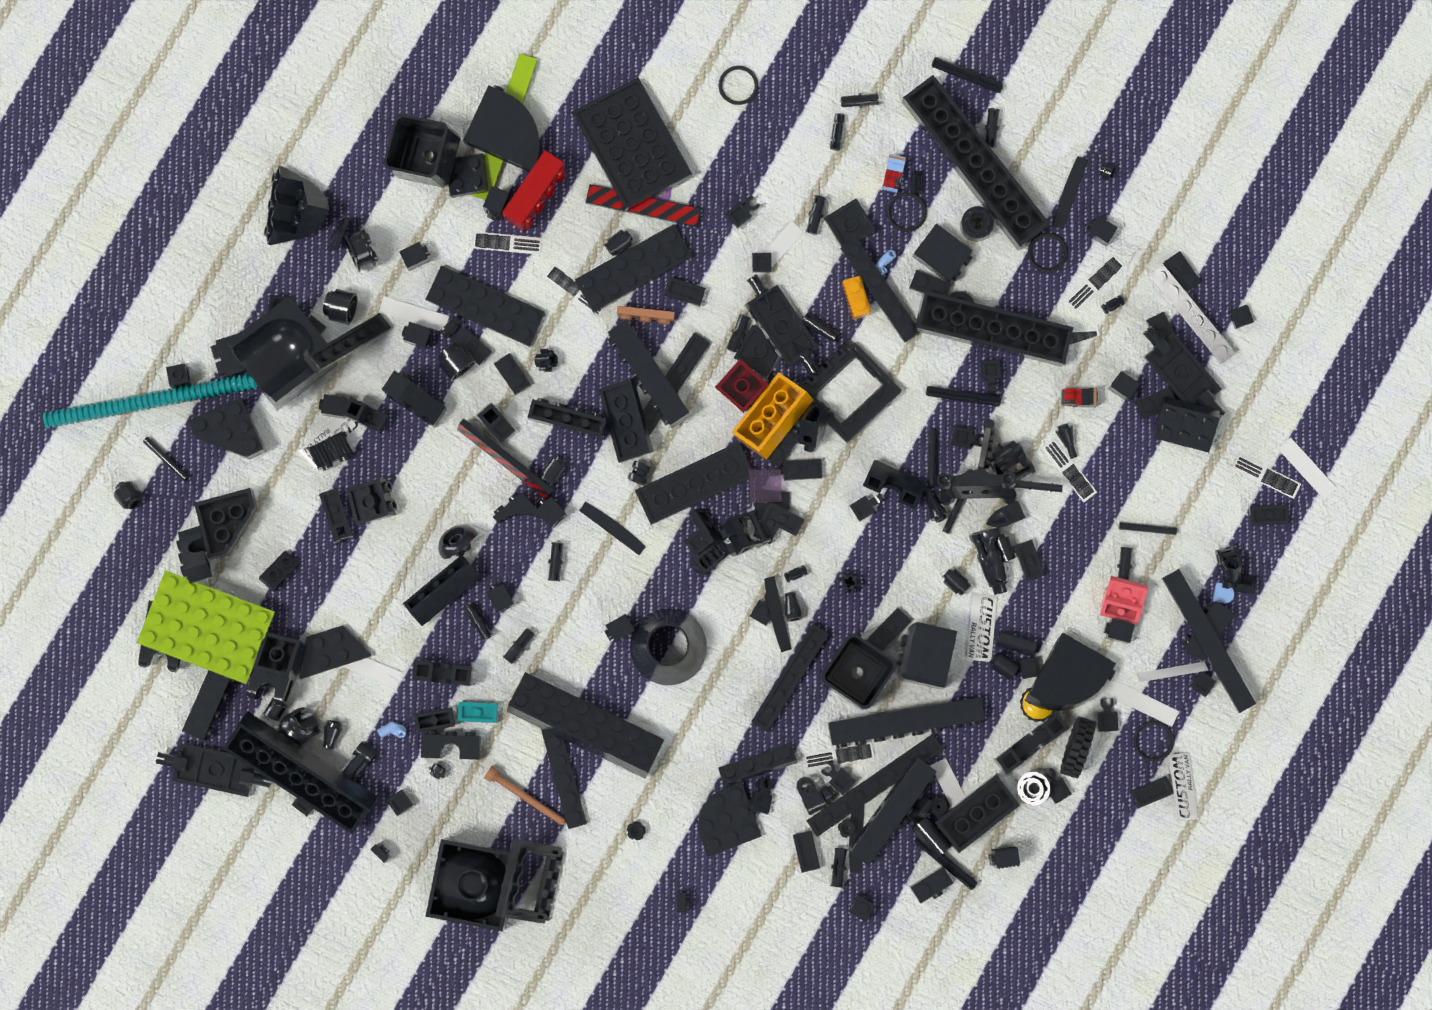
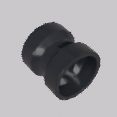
[627,461,652,486]

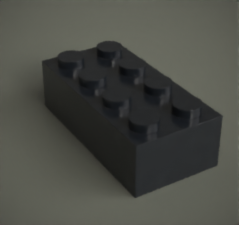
[934,774,1020,853]

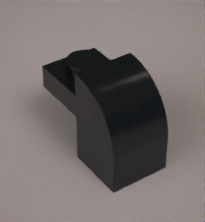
[342,397,390,434]
[476,402,515,443]

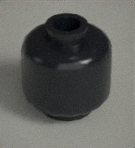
[114,481,143,510]

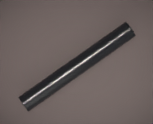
[928,429,936,487]
[143,437,189,481]
[942,499,965,534]
[1118,522,1177,535]

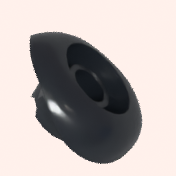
[438,525,478,559]

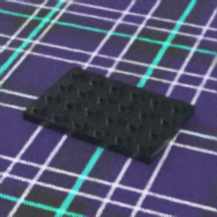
[571,77,692,211]

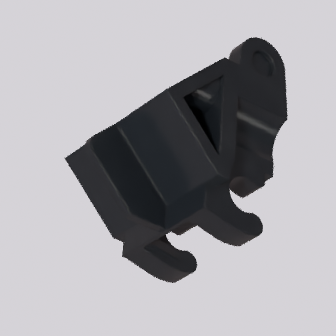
[990,440,1036,480]
[720,510,771,557]

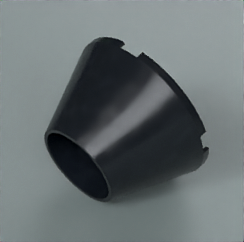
[630,609,707,685]

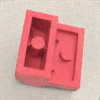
[1100,576,1148,625]

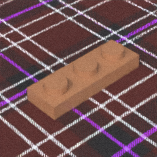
[617,306,675,325]

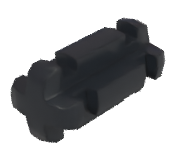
[911,171,922,194]
[1101,295,1125,314]
[440,316,462,338]
[784,565,808,583]

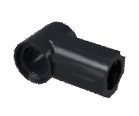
[341,741,378,781]

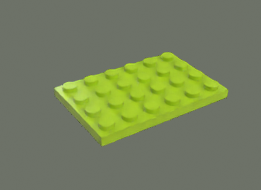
[137,570,275,684]

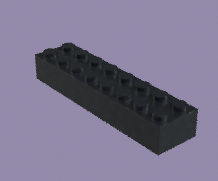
[914,291,1074,367]
[507,672,665,779]
[222,711,377,835]

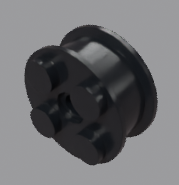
[343,227,378,272]

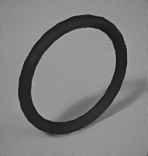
[718,66,758,105]
[886,192,927,232]
[1028,233,1068,272]
[1133,721,1174,762]

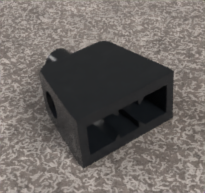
[798,403,830,452]

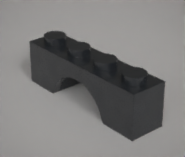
[994,713,1069,775]

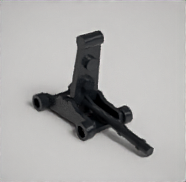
[936,419,1063,505]

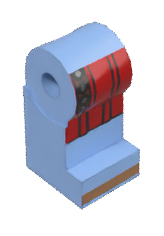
[882,154,906,193]

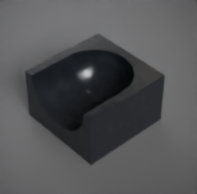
[228,296,338,411]
[425,838,510,932]

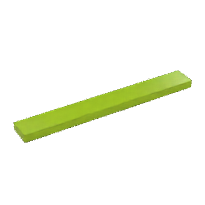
[472,53,538,200]

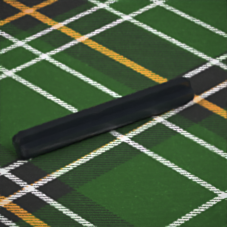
[931,57,1003,93]
[926,386,1001,407]
[914,836,978,890]

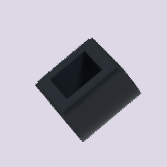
[263,697,288,721]

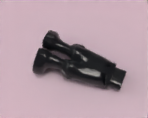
[969,527,1008,595]

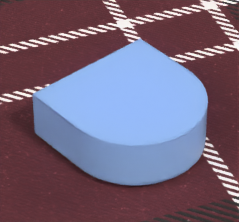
[1212,582,1234,604]

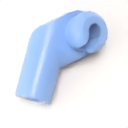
[875,250,896,275]
[377,722,406,738]

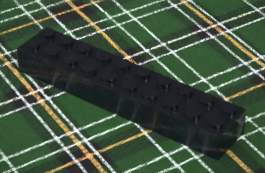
[902,75,1050,250]

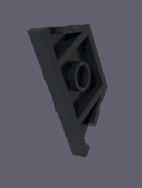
[299,625,372,679]

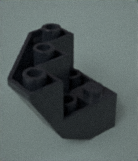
[264,166,329,245]

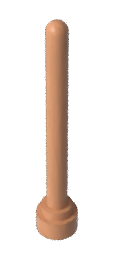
[484,765,566,825]

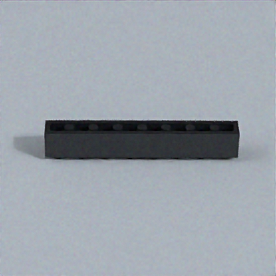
[828,697,985,749]

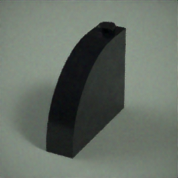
[463,85,540,172]
[1024,632,1116,711]

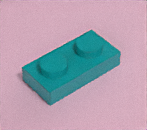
[458,702,498,723]

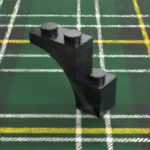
[493,492,567,528]

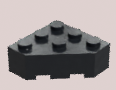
[381,370,447,428]
[188,397,267,460]
[194,488,258,560]

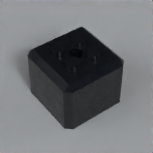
[383,114,461,188]
[896,622,957,690]
[820,633,897,710]

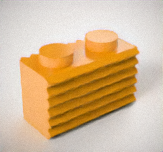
[842,276,871,320]

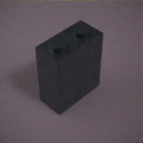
[912,224,973,283]

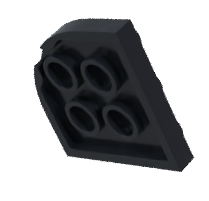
[698,782,762,857]

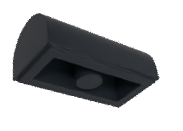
[995,631,1037,657]
[413,707,455,733]
[912,817,952,859]

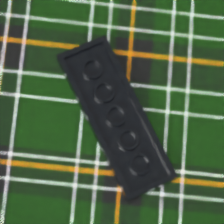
[575,224,693,313]
[425,265,545,347]
[635,442,755,525]

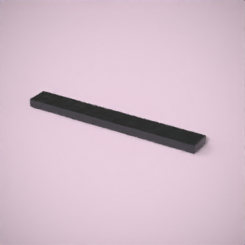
[1161,569,1256,713]
[806,733,944,837]

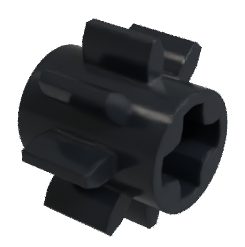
[534,348,558,372]
[837,571,861,594]

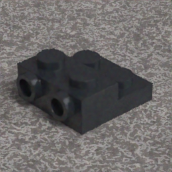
[346,478,397,525]

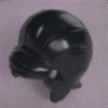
[278,707,321,746]

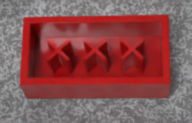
[502,150,566,232]

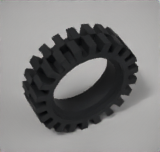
[1060,716,1096,779]

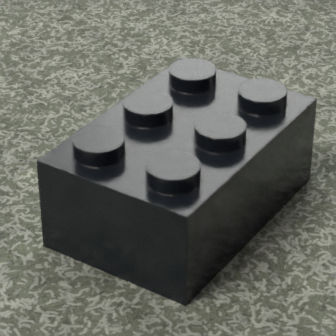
[1153,396,1220,453]

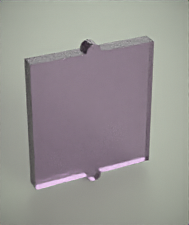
[749,467,782,504]

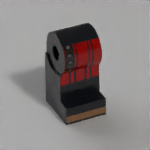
[1061,388,1098,408]

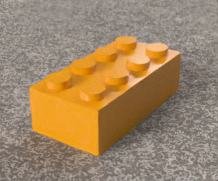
[732,372,813,460]

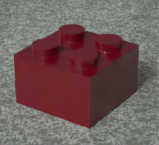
[714,359,769,413]

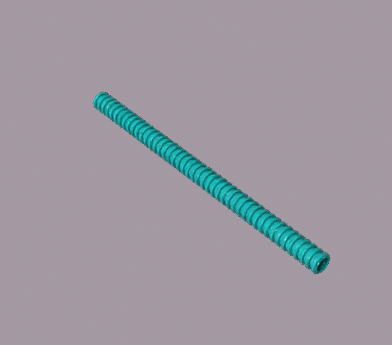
[43,374,258,429]

